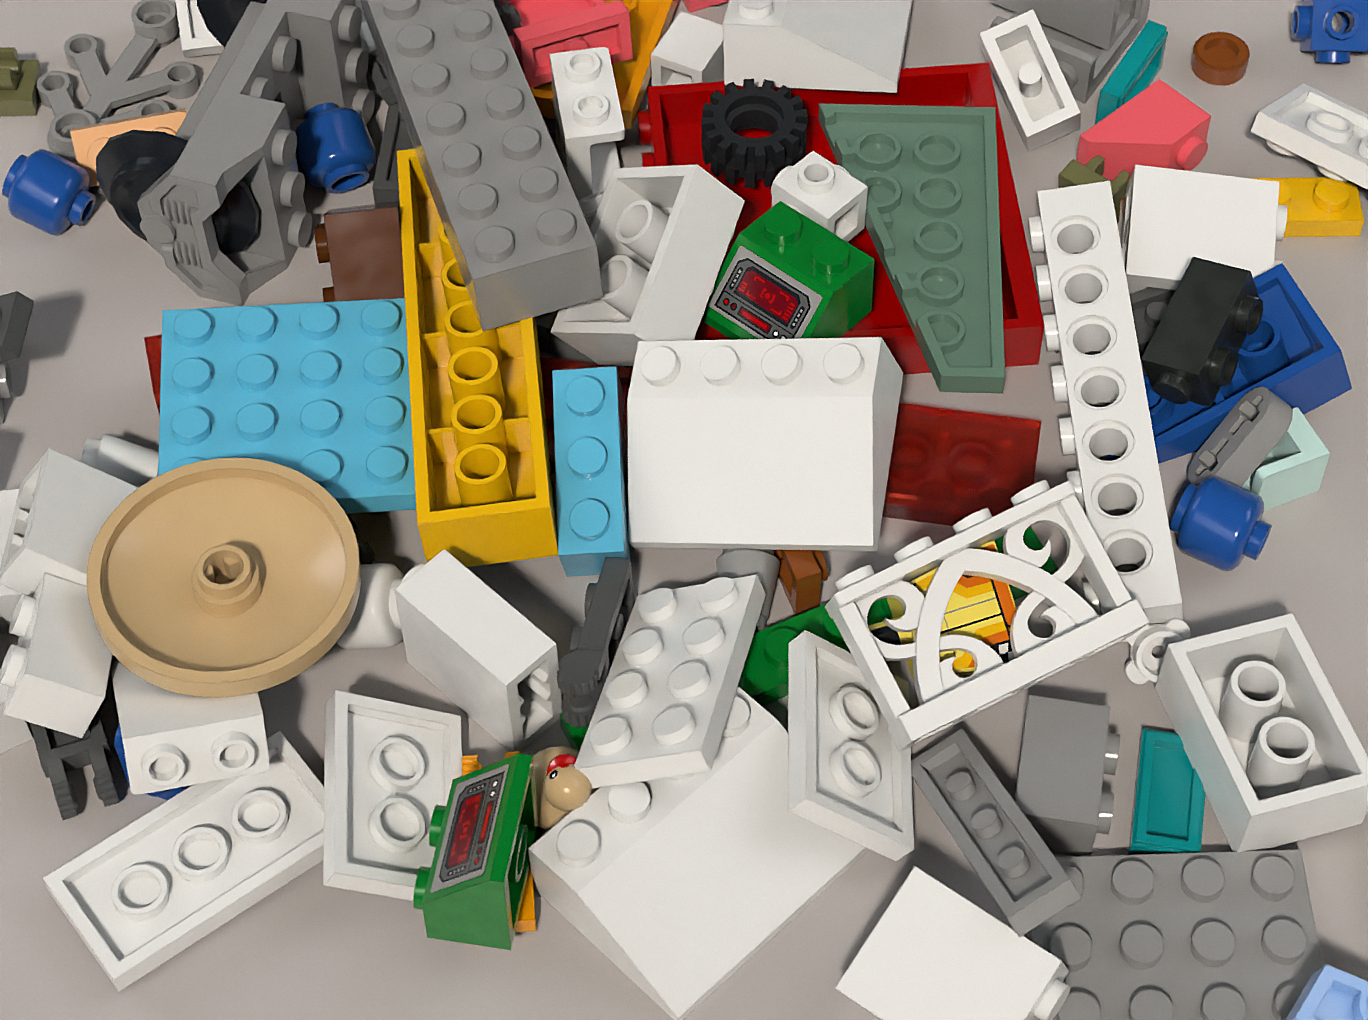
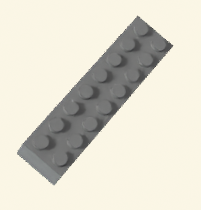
[361,0,604,331]

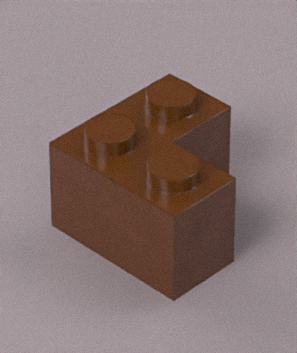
[314,201,405,302]

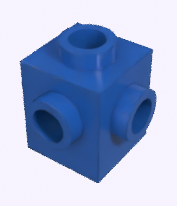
[1292,0,1368,63]

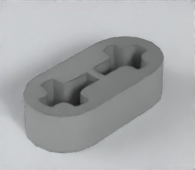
[1188,387,1293,487]

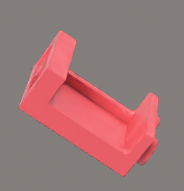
[509,0,633,88]

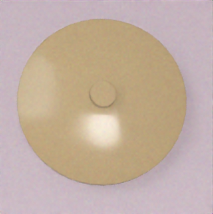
[86,458,361,698]

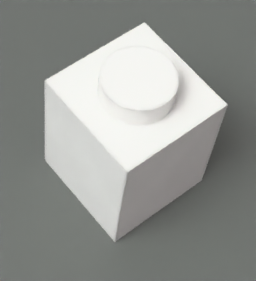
[651,11,724,86]

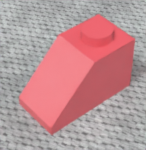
[1076,79,1211,181]

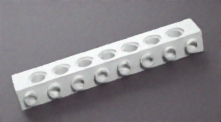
[1028,181,1183,642]

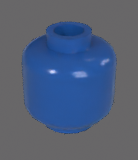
[294,103,376,194]
[2,149,96,236]
[1169,476,1272,571]

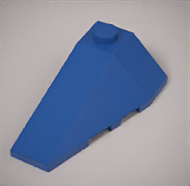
[1106,263,1352,464]

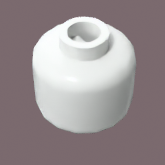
[336,563,404,649]

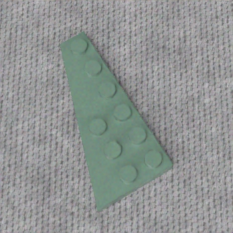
[818,104,1005,394]

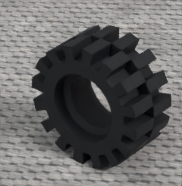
[701,79,808,188]

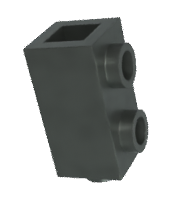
[1141,257,1263,407]

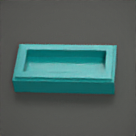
[1095,20,1168,124]
[1128,728,1206,855]

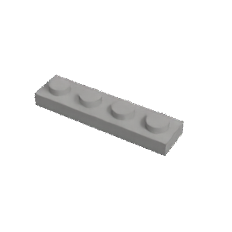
[911,729,1081,937]

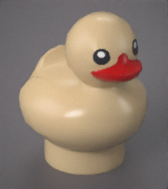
[533,746,599,830]

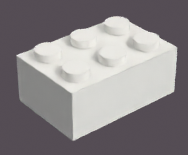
[551,164,745,366]
[1155,613,1368,853]

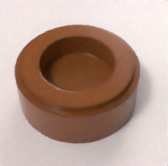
[1191,32,1250,86]

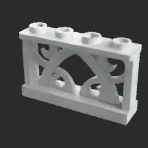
[825,480,1149,752]

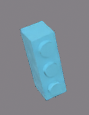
[552,366,630,577]

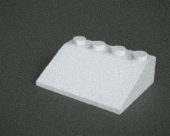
[723,0,913,93]
[627,337,903,551]
[528,686,870,1020]

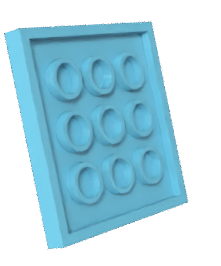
[158,298,416,514]

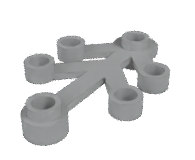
[37,0,199,162]

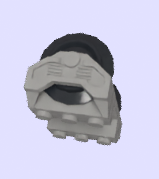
[96,0,375,306]

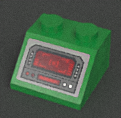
[701,201,874,340]
[413,753,539,950]

